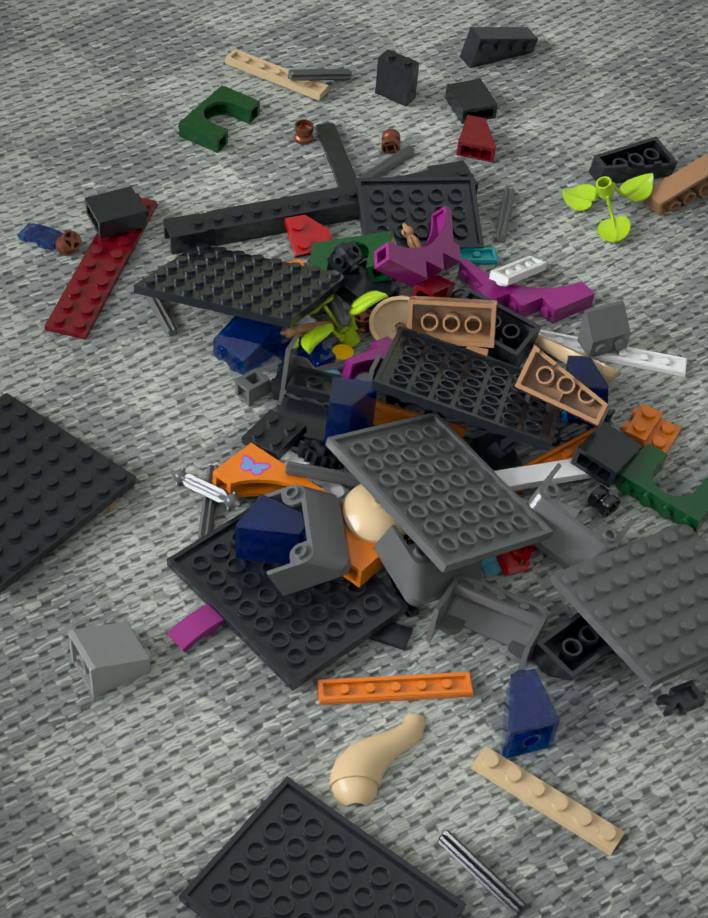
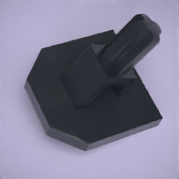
[470,432,523,471]

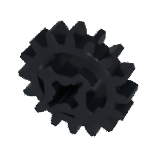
[296,438,345,470]

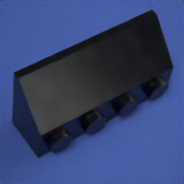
[461,288,541,367]
[531,612,613,681]

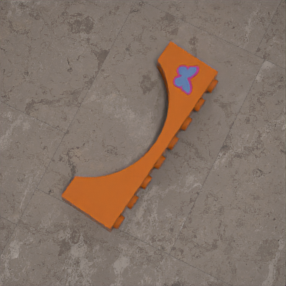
[213,443,384,588]

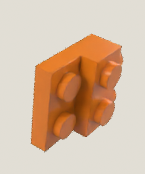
[621,404,682,453]

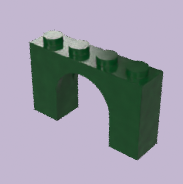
[178,85,260,153]
[308,231,397,283]
[616,443,708,532]

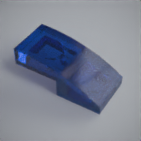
[17,223,64,249]

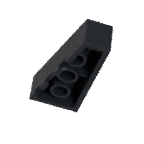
[460,27,538,68]
[589,136,677,183]

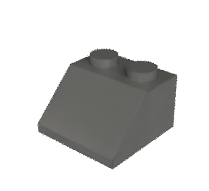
[577,300,631,358]

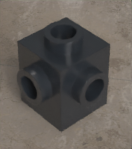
[327,240,365,274]

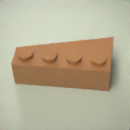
[645,154,708,216]
[515,345,610,428]

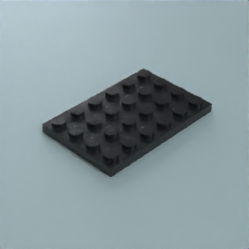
[355,176,484,249]

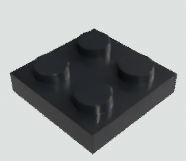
[286,366,341,403]
[241,409,307,460]

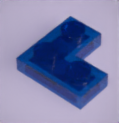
[274,337,336,367]

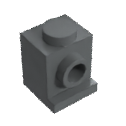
[235,368,270,407]

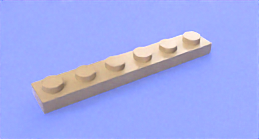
[225,49,329,101]
[471,746,625,856]

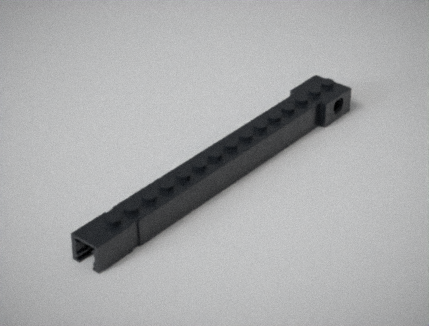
[163,160,478,255]

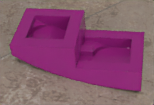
[167,604,224,652]

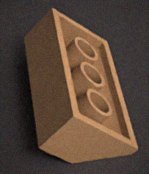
[407,296,497,348]

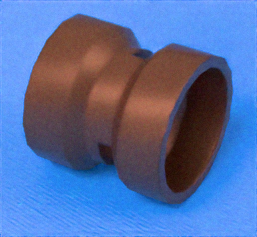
[294,119,314,145]
[381,129,400,154]

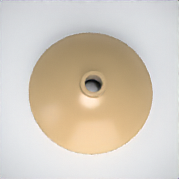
[369,296,410,340]
[343,484,407,544]

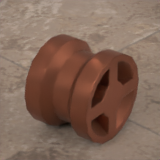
[55,230,82,256]
[354,308,372,333]

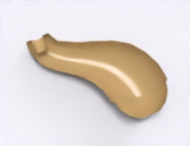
[534,334,620,385]
[329,714,425,806]

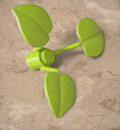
[562,173,654,243]
[301,291,388,354]

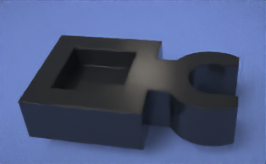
[655,680,706,716]

